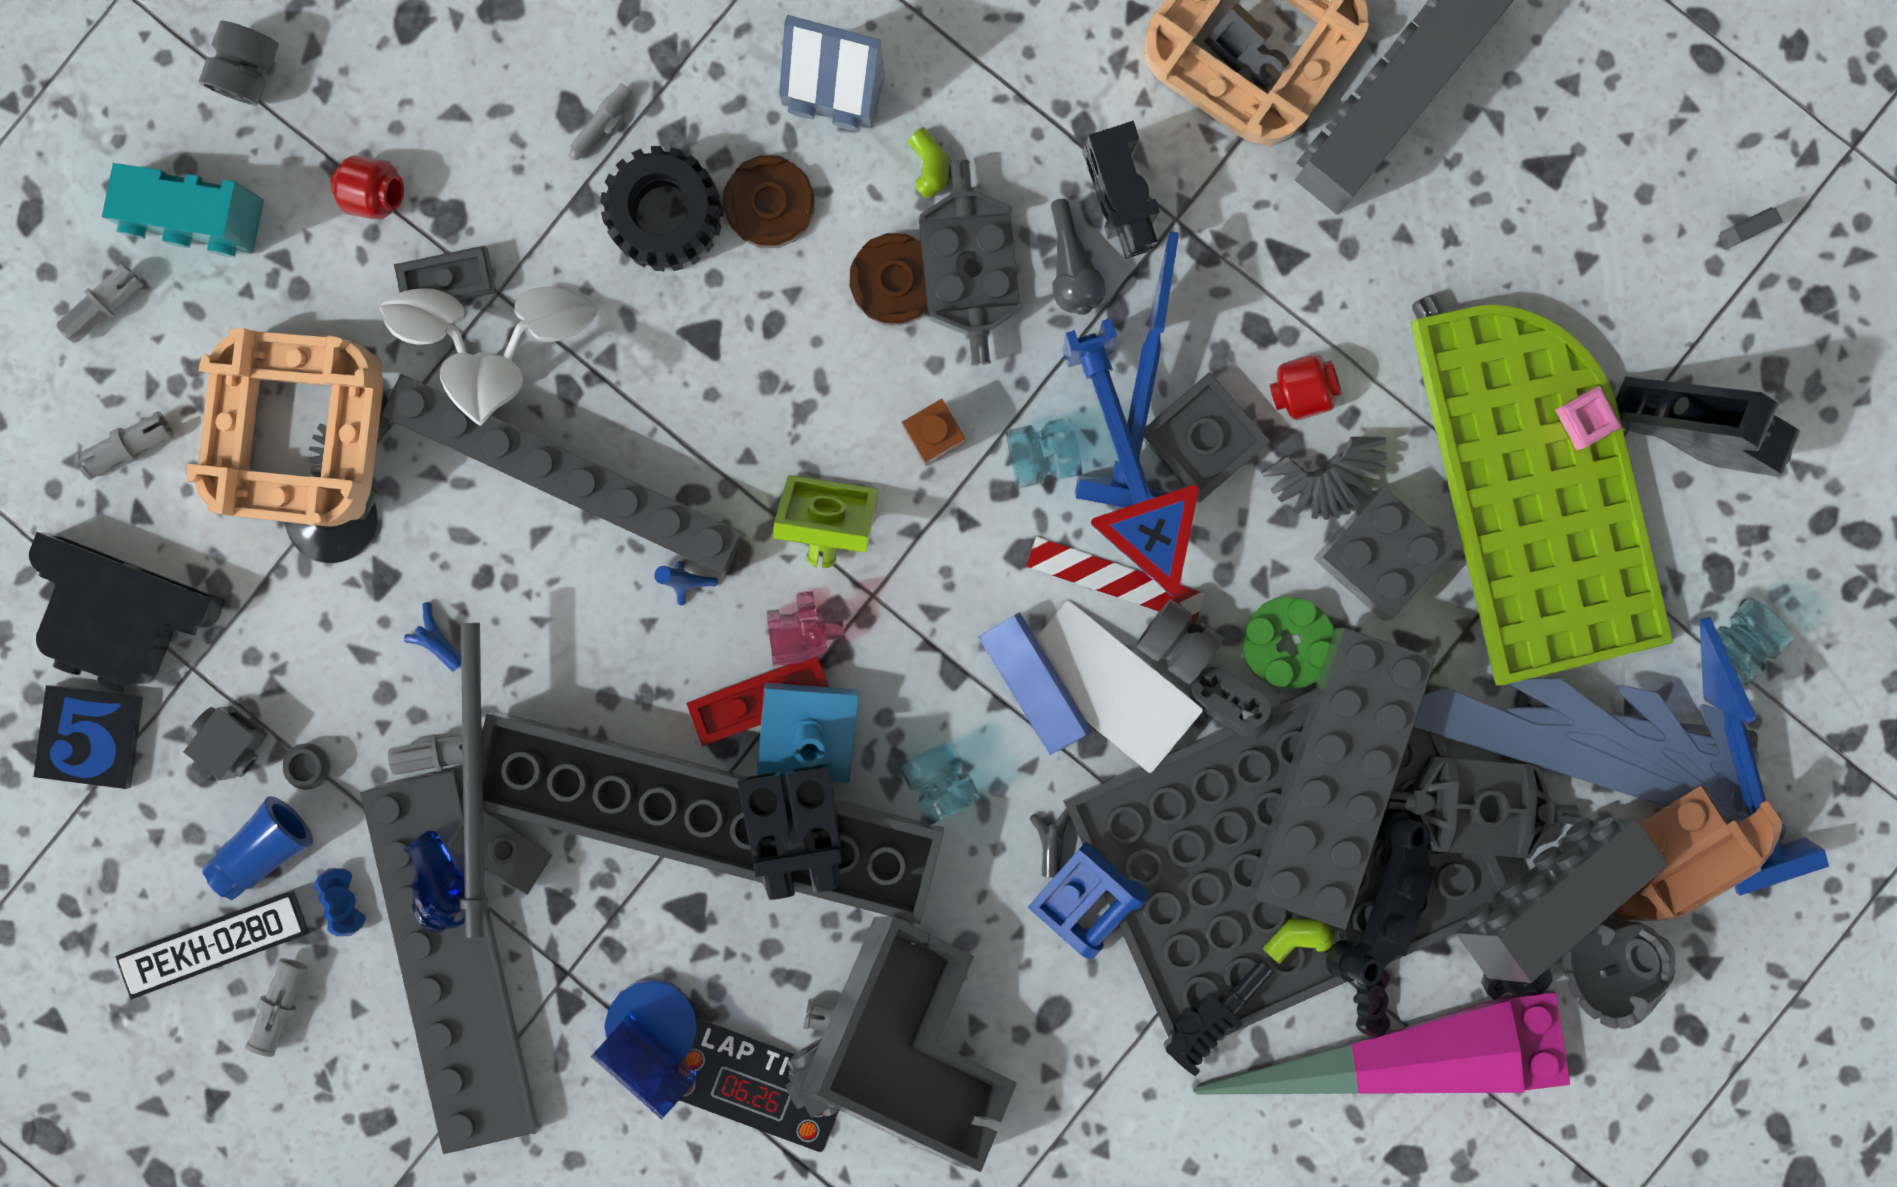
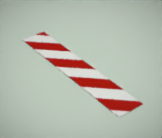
[1026,536,1206,624]

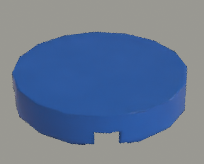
[604,978,697,1074]

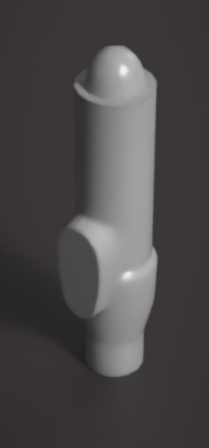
[569,83,633,160]

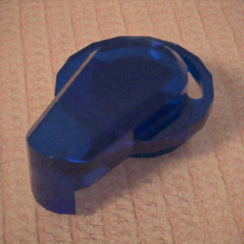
[403,830,465,933]

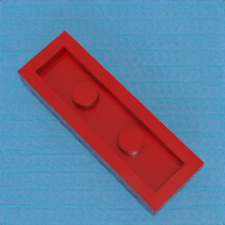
[686,654,830,746]

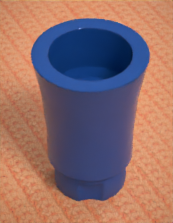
[202,796,313,900]

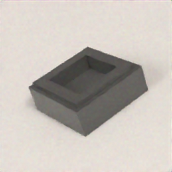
[1718,207,1783,250]

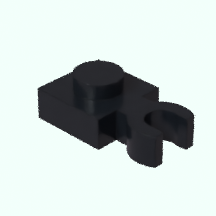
[1204,3,1290,89]

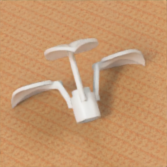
[379,287,597,426]

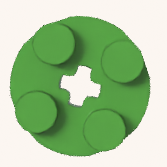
[1241,597,1334,689]

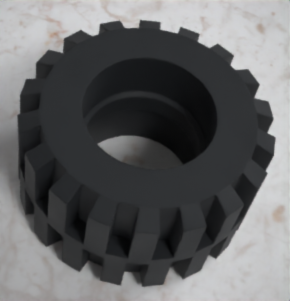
[600,146,723,272]

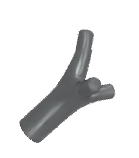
[1029,809,1070,877]

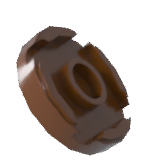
[723,155,815,248]
[849,233,928,326]

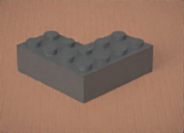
[799,916,1017,1172]

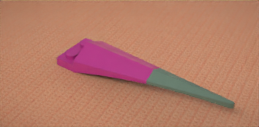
[1193,989,1570,1095]

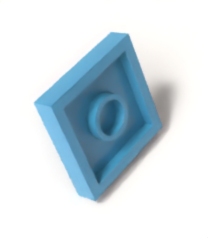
[757,683,859,783]

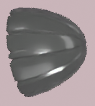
[1562,919,1676,1029]

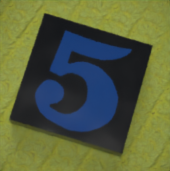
[33,685,143,789]

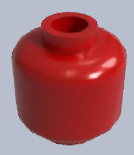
[330,155,404,220]
[1270,353,1342,421]

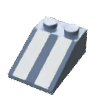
[779,15,885,131]

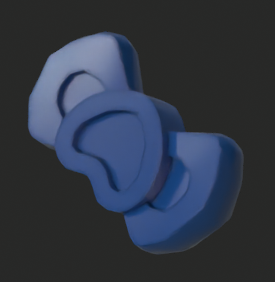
[313,868,366,937]

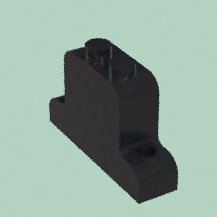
[1616,377,1800,477]
[29,532,226,692]

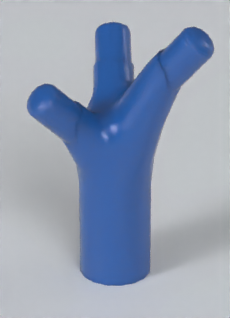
[654,561,718,606]
[404,602,461,672]

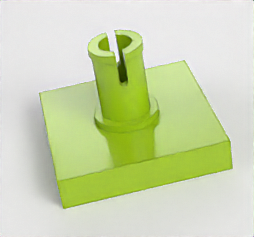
[773,475,879,568]

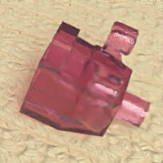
[767,591,845,666]

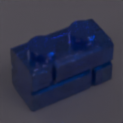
[591,1013,698,1120]

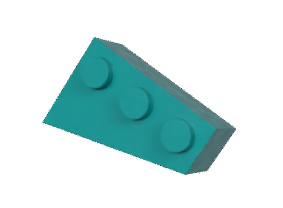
[101,163,264,257]

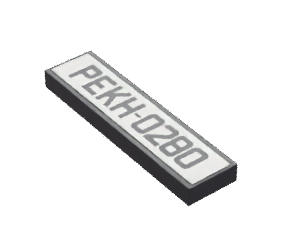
[115,890,309,1000]

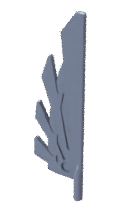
[1413,678,1786,841]

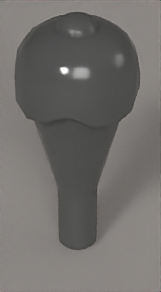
[1051,198,1105,315]

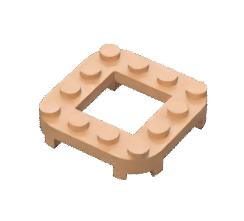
[1144,0,1369,146]
[187,328,383,527]

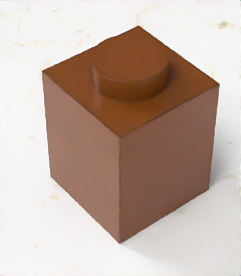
[902,399,966,466]

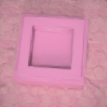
[1555,386,1622,450]

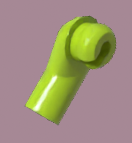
[907,127,950,198]
[1262,918,1335,965]

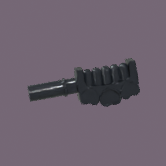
[1163,960,1274,1077]

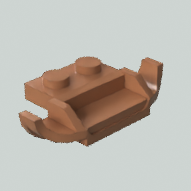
[1614,786,1782,921]

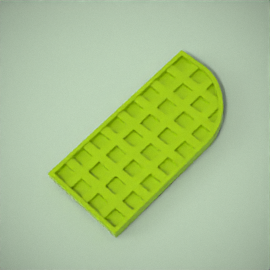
[1410,305,1673,685]

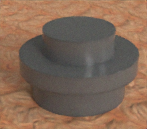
[283,743,331,790]

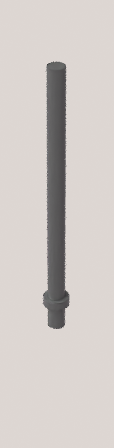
[460,623,489,938]

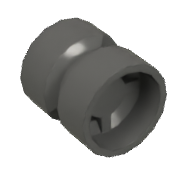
[198,20,279,106]
[1136,599,1224,685]

